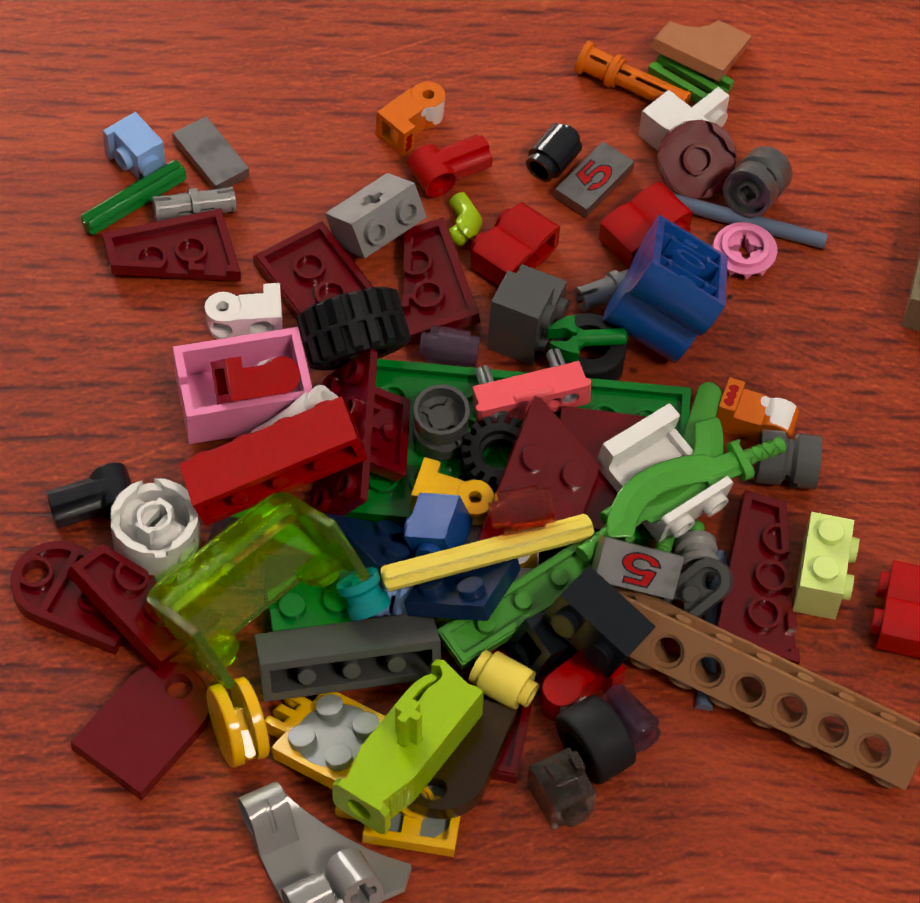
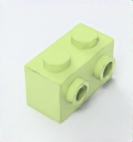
[793,512,860,620]

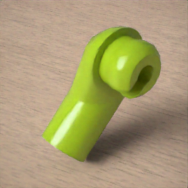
[449,192,482,246]

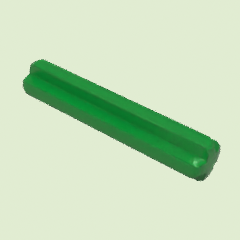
[80,160,186,235]

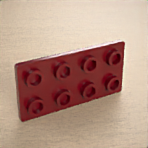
[311,349,411,529]

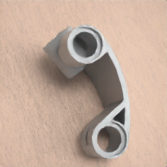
[237,781,412,903]

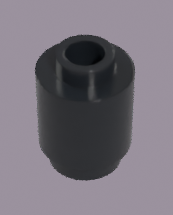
[526,123,582,182]

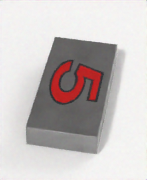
[554,141,635,218]
[591,535,685,600]

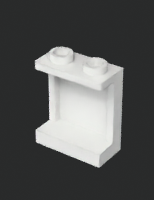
[596,403,734,543]

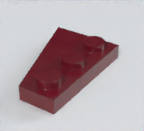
[102,208,241,281]
[401,217,480,346]

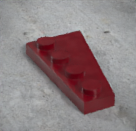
[715,490,800,665]

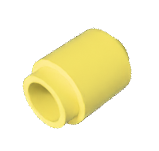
[468,650,539,710]

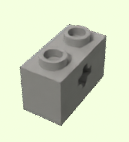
[325,173,427,258]

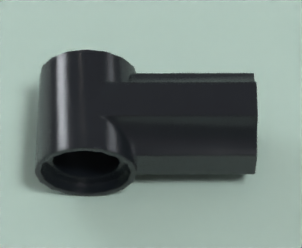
[46,462,132,529]

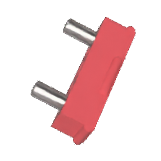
[473,348,591,426]

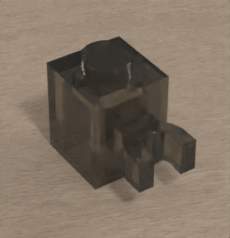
[527,747,597,830]

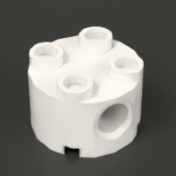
[111,478,201,584]

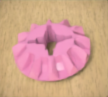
[713,222,777,280]

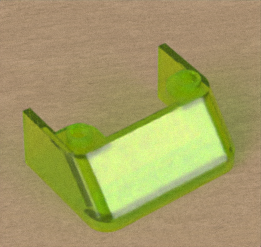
[147,492,370,689]

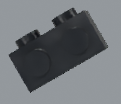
[542,565,656,678]

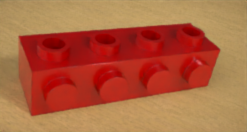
[179,396,368,526]

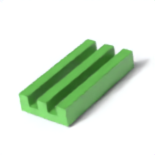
[648,54,734,104]

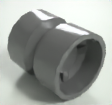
[413,384,470,461]
[755,429,822,490]

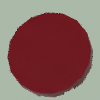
[657,120,737,199]

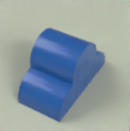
[603,215,728,363]

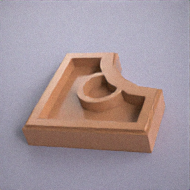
[651,20,752,82]

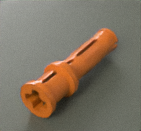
[574,40,691,104]

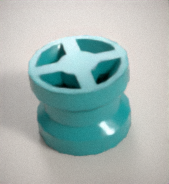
[336,567,391,621]

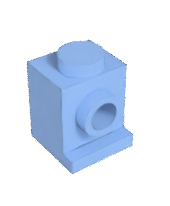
[103,112,165,180]

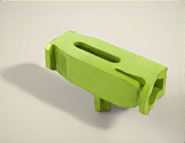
[332,659,484,834]

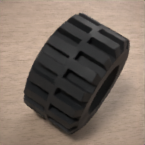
[296,287,411,370]

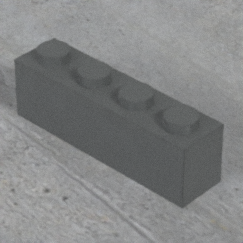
[254,614,441,702]

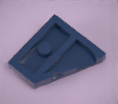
[320,513,415,580]
[404,558,521,621]

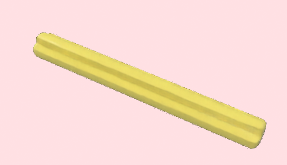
[380,514,594,592]

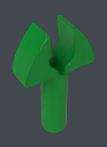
[547,315,628,362]

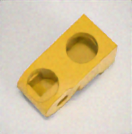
[409,457,494,528]

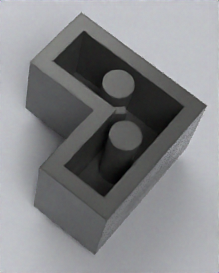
[487,264,570,366]

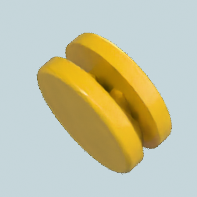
[207,677,270,768]

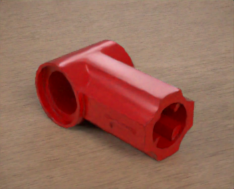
[407,134,493,198]

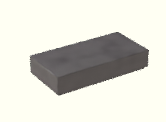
[173,116,249,190]

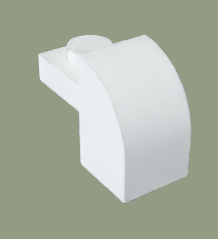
[638,87,730,150]

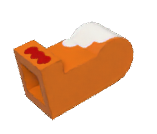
[375,81,446,157]
[716,377,800,442]

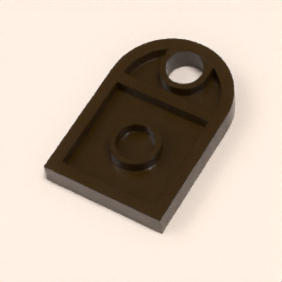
[408,699,517,819]

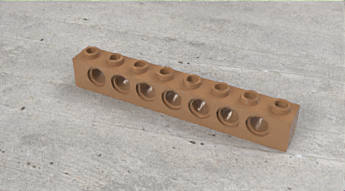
[611,585,920,790]

